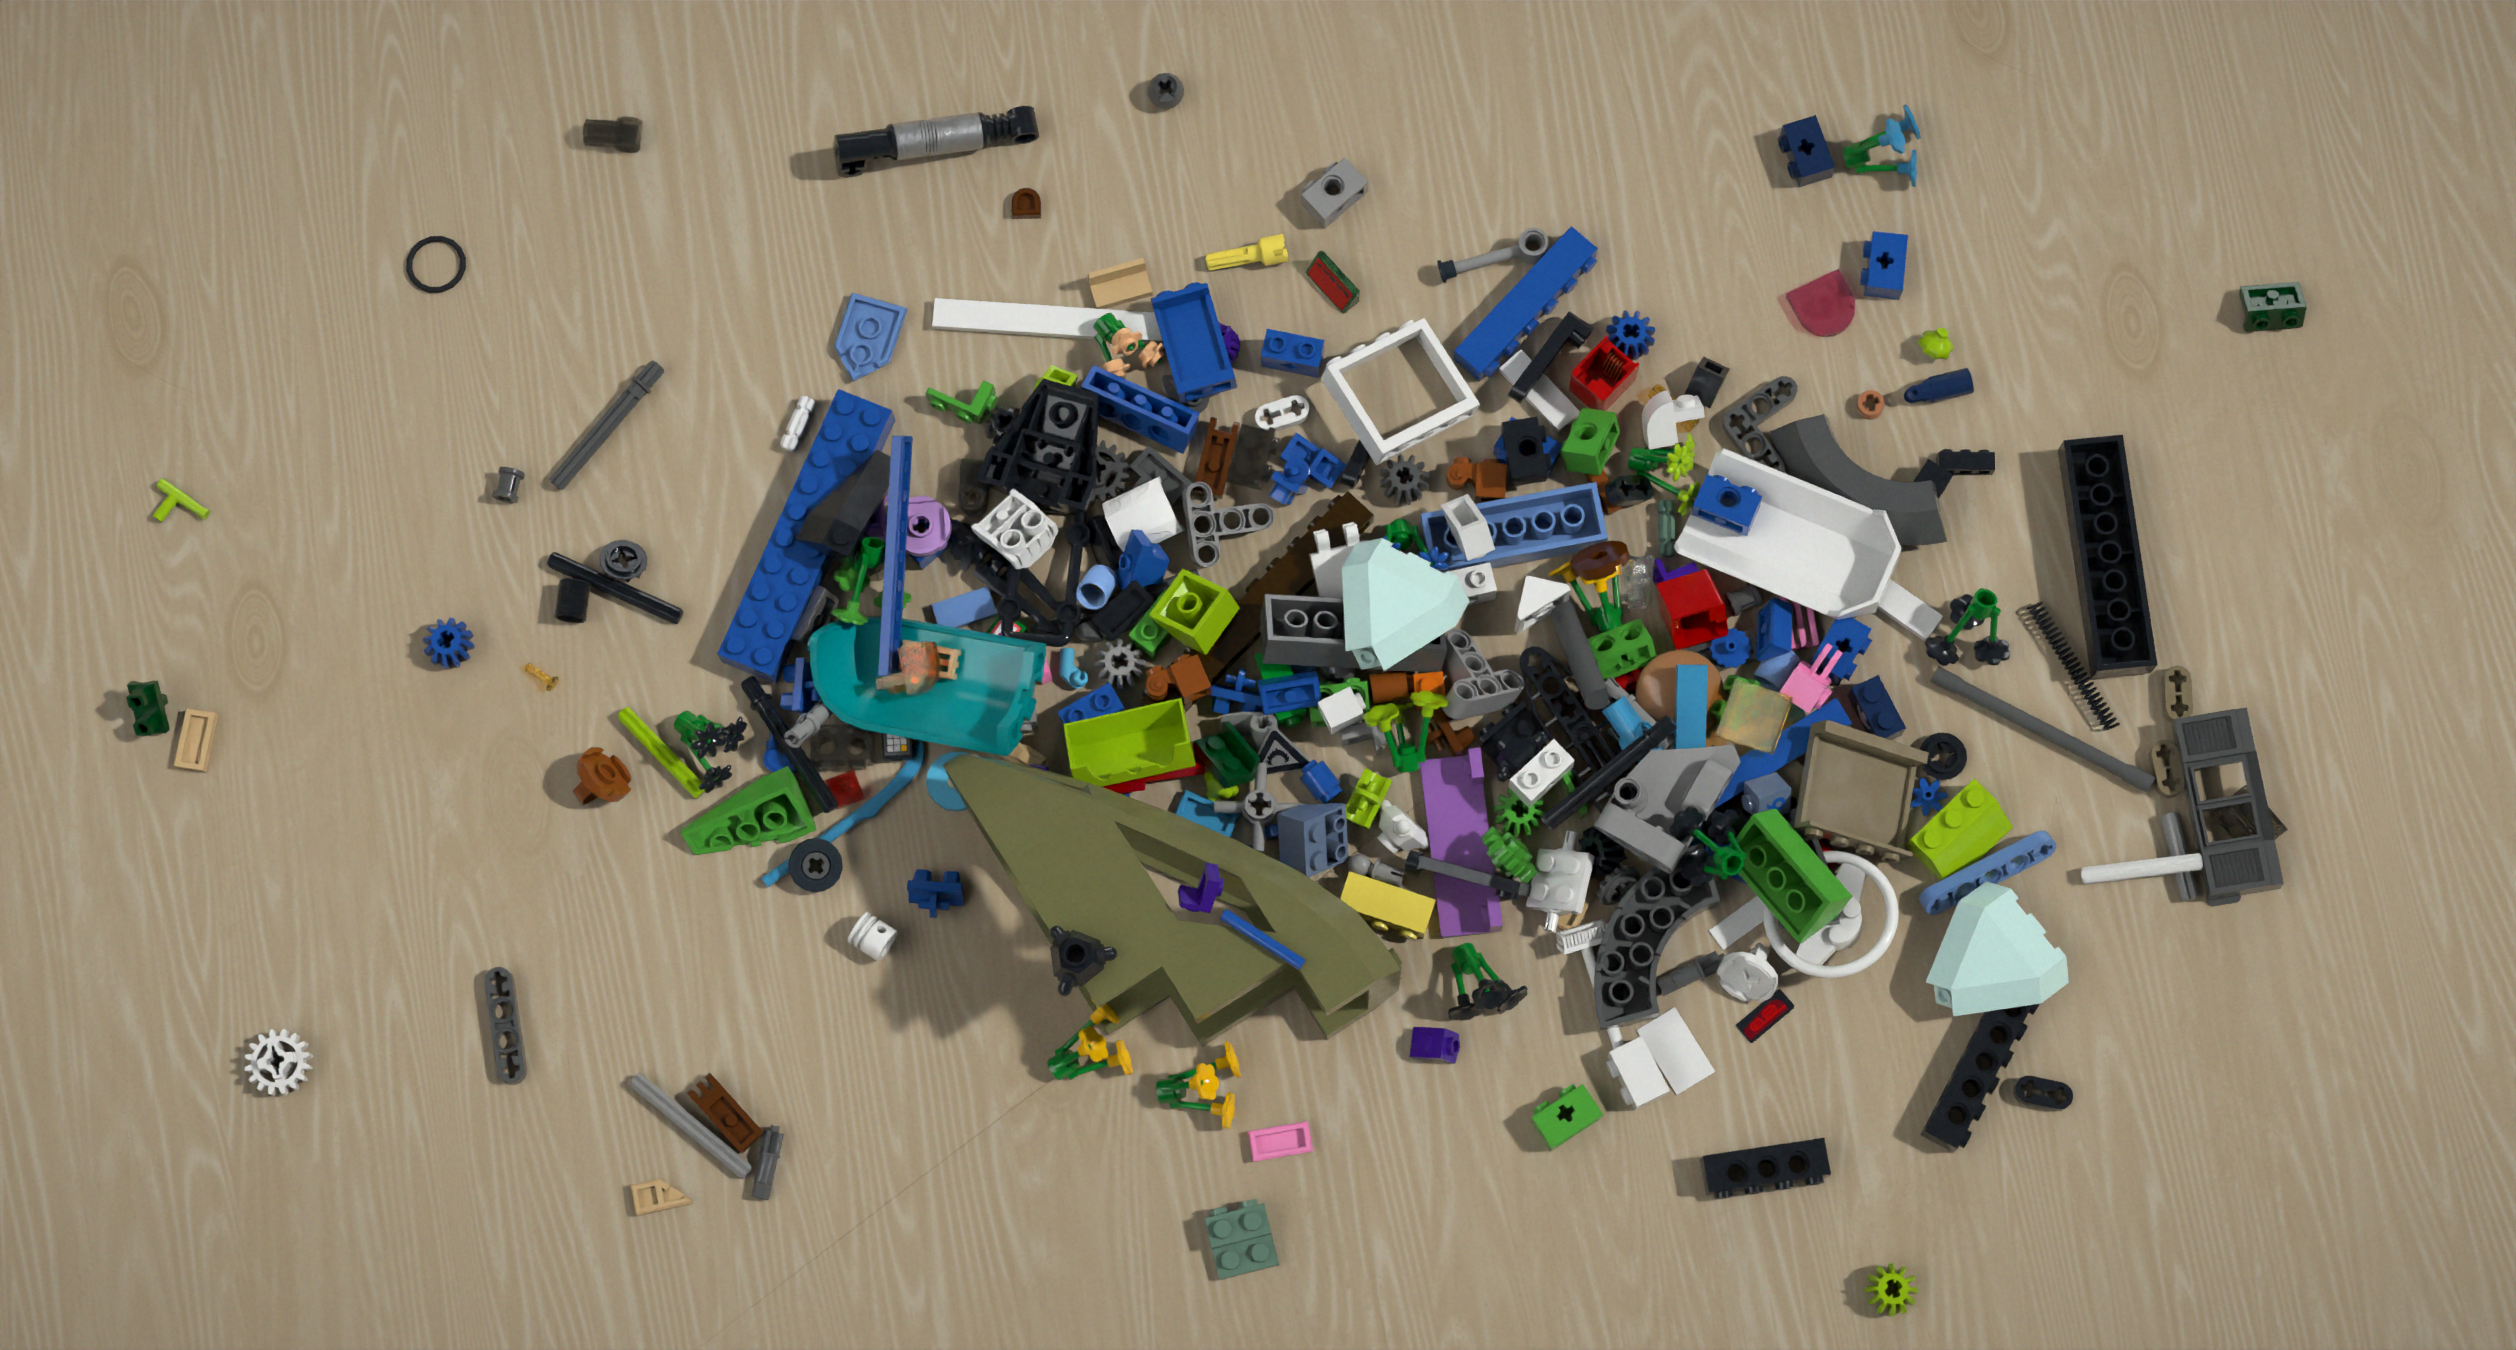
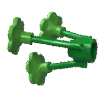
[832,537,911,625]

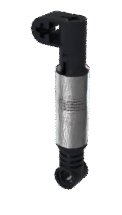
[833,106,1040,178]

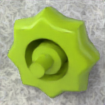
[1918,328,1954,360]
[1204,771,1239,802]

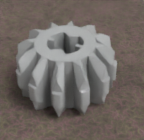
[1095,638,1146,690]

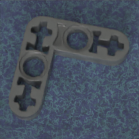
[1722,376,1798,473]

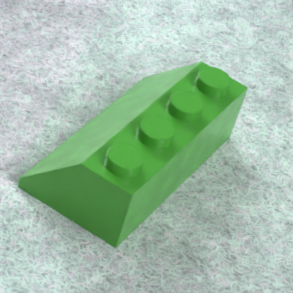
[1730,808,1852,944]

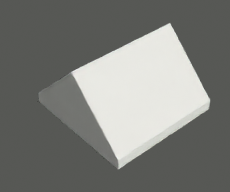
[1514,575,1571,635]

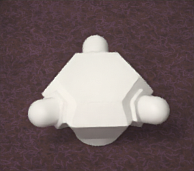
[1377,800,1430,854]

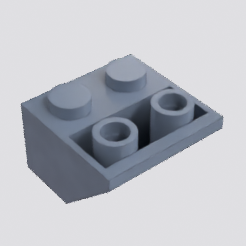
[1277,803,1348,877]

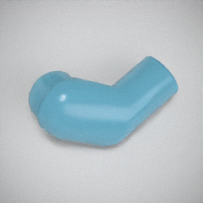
[1059,648,1088,689]

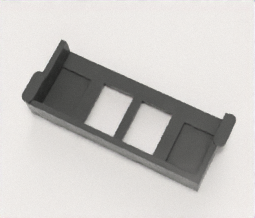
[2172,707,2284,906]

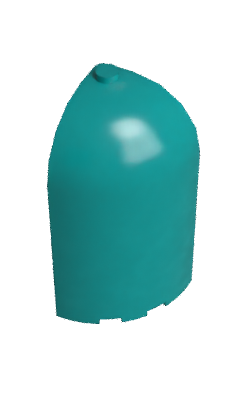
[808,616,1046,756]

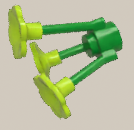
[1362,691,1448,773]

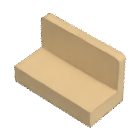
[1087,258,1153,309]

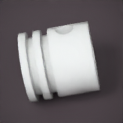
[847,912,898,962]

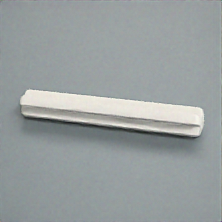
[2081,853,2203,884]

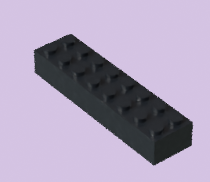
[2058,435,2157,679]

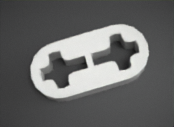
[1255,395,1309,433]

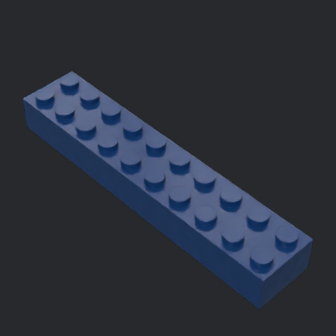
[717,389,896,684]

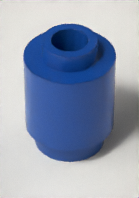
[1300,759,1343,804]

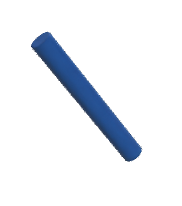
[1220,909,1306,970]

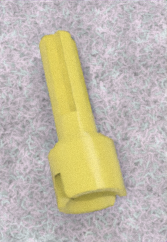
[1206,234,1289,270]

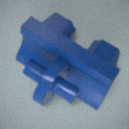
[1269,458,1310,505]
[780,658,820,715]
[1210,668,1261,714]
[907,869,964,918]

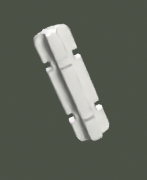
[780,396,815,452]

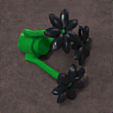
[674,711,747,793]

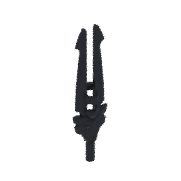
[949,516,1064,635]

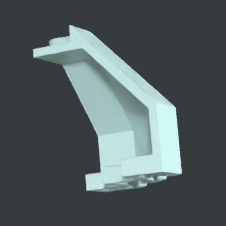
[1342,538,1469,671]
[1926,881,2069,1017]

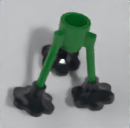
[1925,588,2010,666]
[1669,806,1746,887]
[1448,943,1528,1020]

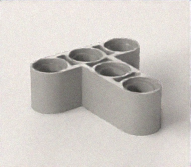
[1182,482,1275,568]
[1442,629,1525,719]

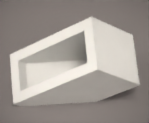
[1440,494,1495,561]

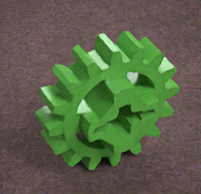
[1481,826,1538,884]

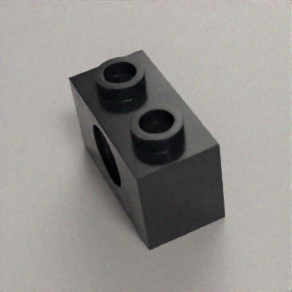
[1501,416,1552,487]

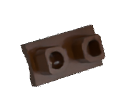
[1425,707,1475,757]

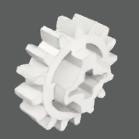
[244,1029,313,1096]

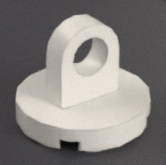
[1717,943,1778,1002]

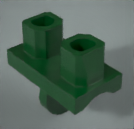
[126,680,170,736]

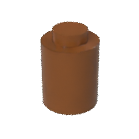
[1369,670,1414,704]

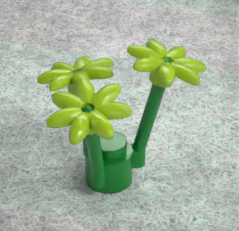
[1628,433,1700,516]

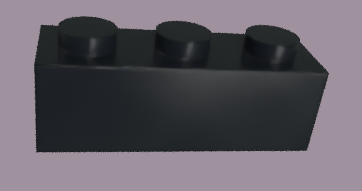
[1936,449,1995,475]

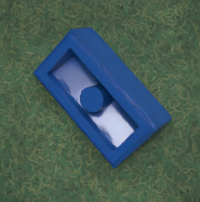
[1756,598,1792,661]
[1257,671,1322,715]

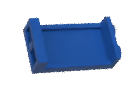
[1151,282,1237,404]

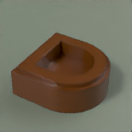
[1012,188,1041,219]

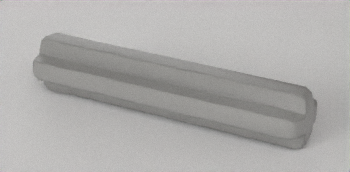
[2161,813,2199,901]

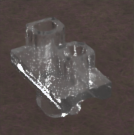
[1620,555,1654,609]

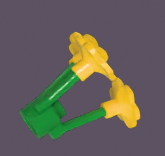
[1548,555,1632,632]
[1047,997,1133,1080]
[1156,1041,1241,1129]

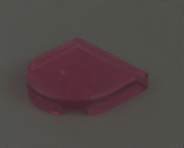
[1786,269,1855,337]

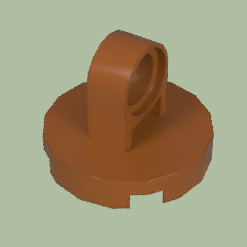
[573,747,632,805]

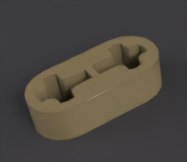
[2161,666,2193,724]
[2149,740,2185,798]

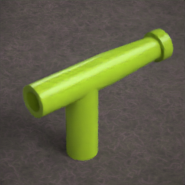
[152,478,210,523]

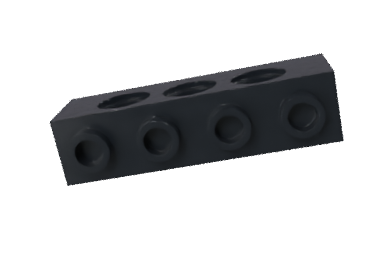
[1700,1138,1831,1200]

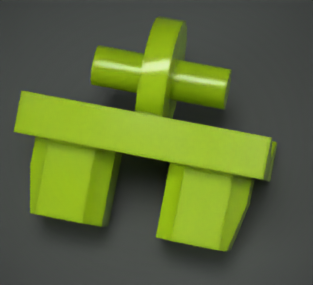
[1346,768,1392,830]

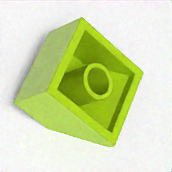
[1149,568,1240,655]

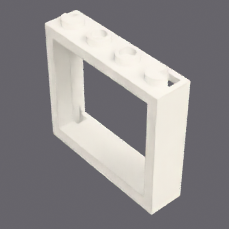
[1321,318,1480,465]

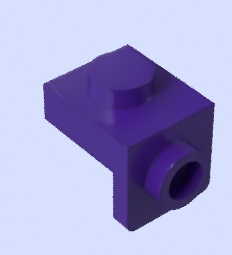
[1650,558,1698,585]
[1178,863,1224,913]
[1409,1027,1460,1064]

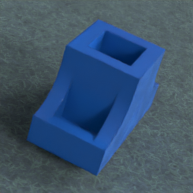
[1116,529,1170,591]

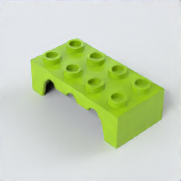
[1063,698,1196,787]

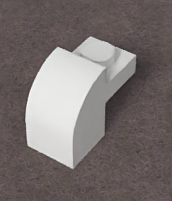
[1642,390,1705,450]

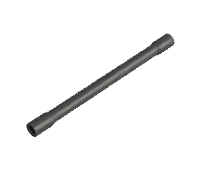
[1930,666,2155,793]

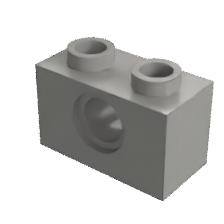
[1301,158,1368,229]

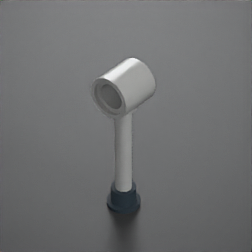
[1437,228,1548,283]

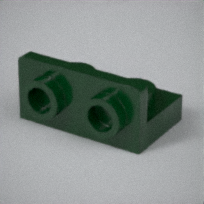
[2239,282,2307,332]
[1192,721,1260,789]

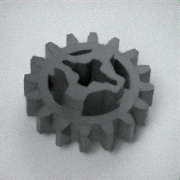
[1090,440,1130,505]

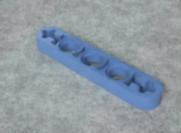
[1919,831,2056,915]

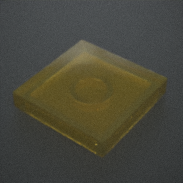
[1715,679,1793,755]

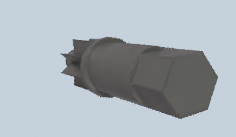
[1656,951,1725,996]
[751,1125,784,1200]

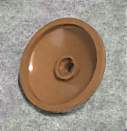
[1635,650,1724,738]

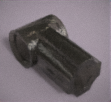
[583,116,643,153]

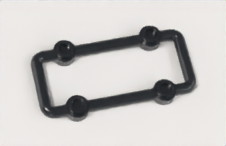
[997,505,1090,647]

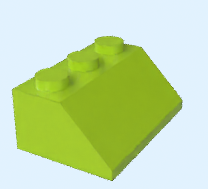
[1906,778,2013,881]

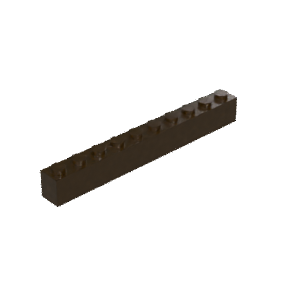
[1141,491,1374,713]

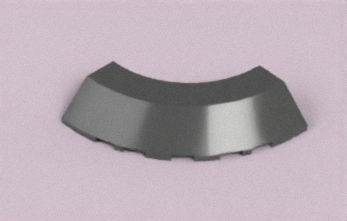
[1770,414,1947,546]
[1594,843,1720,1030]

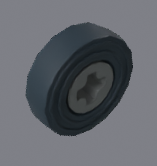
[788,838,843,892]

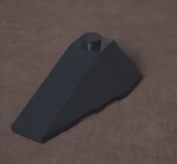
[796,450,891,566]

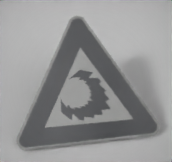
[1257,727,1311,775]

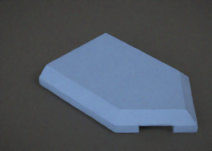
[834,293,908,382]

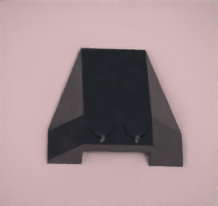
[977,379,1099,513]

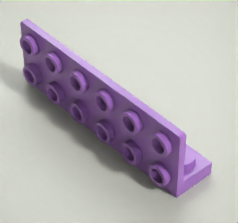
[1420,748,1503,938]

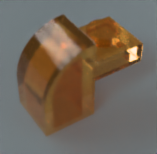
[875,641,940,695]

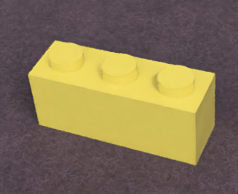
[1340,871,1436,941]

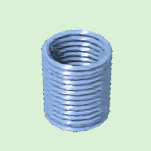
[1076,565,1118,610]
[1753,650,1800,692]

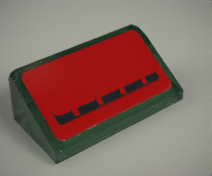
[1306,251,1360,314]

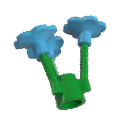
[1843,104,1921,187]

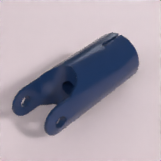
[1904,368,1974,403]

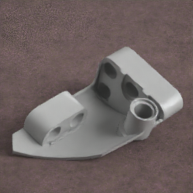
[1594,744,1741,874]

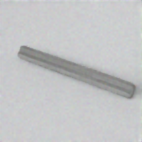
[630,1073,752,1179]

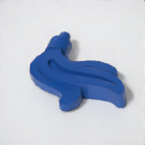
[763,733,798,776]

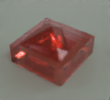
[826,770,865,810]

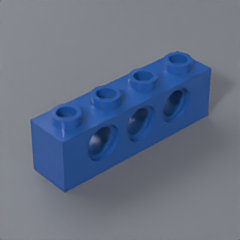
[1081,365,1200,454]

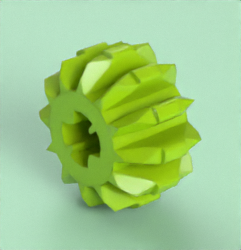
[1864,1263,1918,1317]

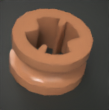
[1857,390,1884,420]

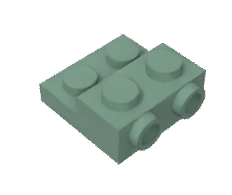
[1204,1199,1279,1280]

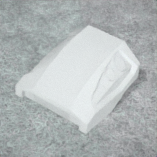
[1102,477,1185,552]
[971,489,1059,569]

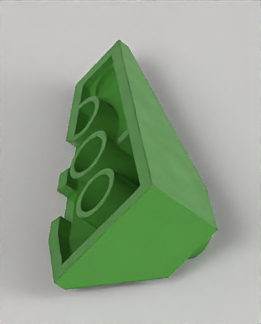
[680,766,816,855]

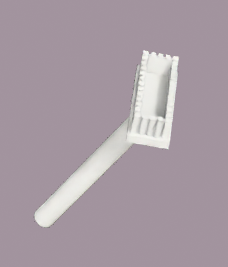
[1556,919,1624,1050]

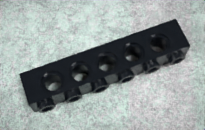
[1920,1004,2039,1152]

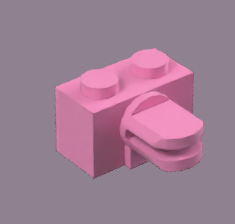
[1779,643,1843,713]

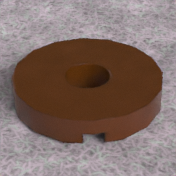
[1570,540,1630,580]

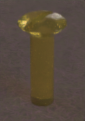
[524,663,559,691]

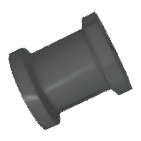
[492,467,525,503]
[1724,582,1762,617]

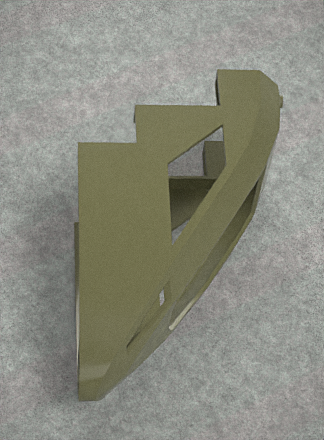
[942,754,1402,1047]

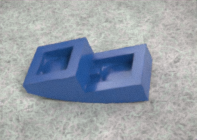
[1278,432,1346,489]

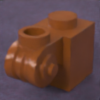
[1446,457,1507,504]
[1146,654,1212,705]

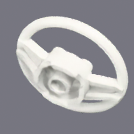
[1763,851,1899,978]

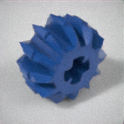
[1606,310,1655,360]
[423,618,475,669]

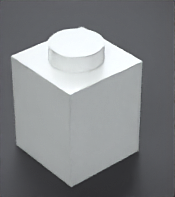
[1318,687,1366,735]

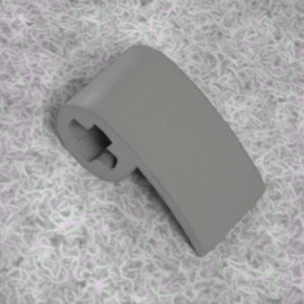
[1221,712,1278,751]

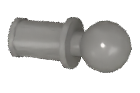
[1348,854,1405,888]

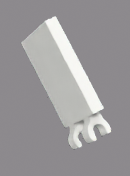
[1309,522,1367,598]

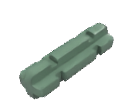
[1658,499,1675,558]

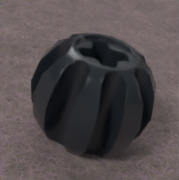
[984,405,1020,445]

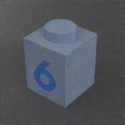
[1741,772,1791,815]

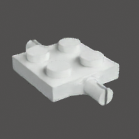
[1526,831,1595,933]

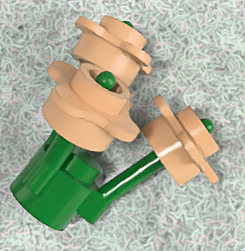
[1093,313,1165,378]

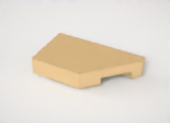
[630,1179,693,1216]

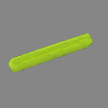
[617,707,705,799]

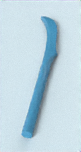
[761,740,924,887]

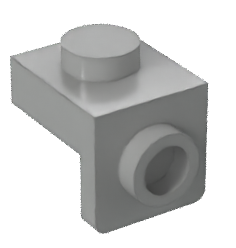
[1340,721,1386,755]

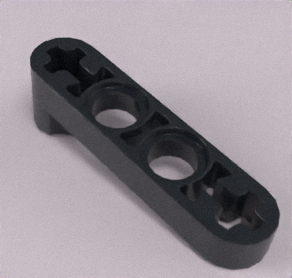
[1508,311,1594,404]

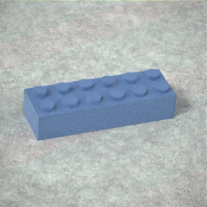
[1420,482,1608,573]

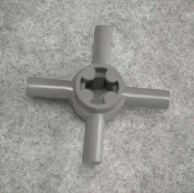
[1214,763,1305,853]

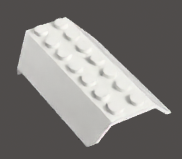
[1674,448,1902,620]

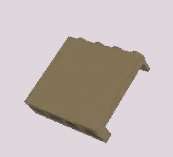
[1794,720,1929,863]

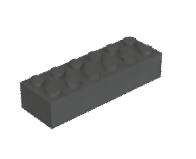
[1260,594,1447,672]

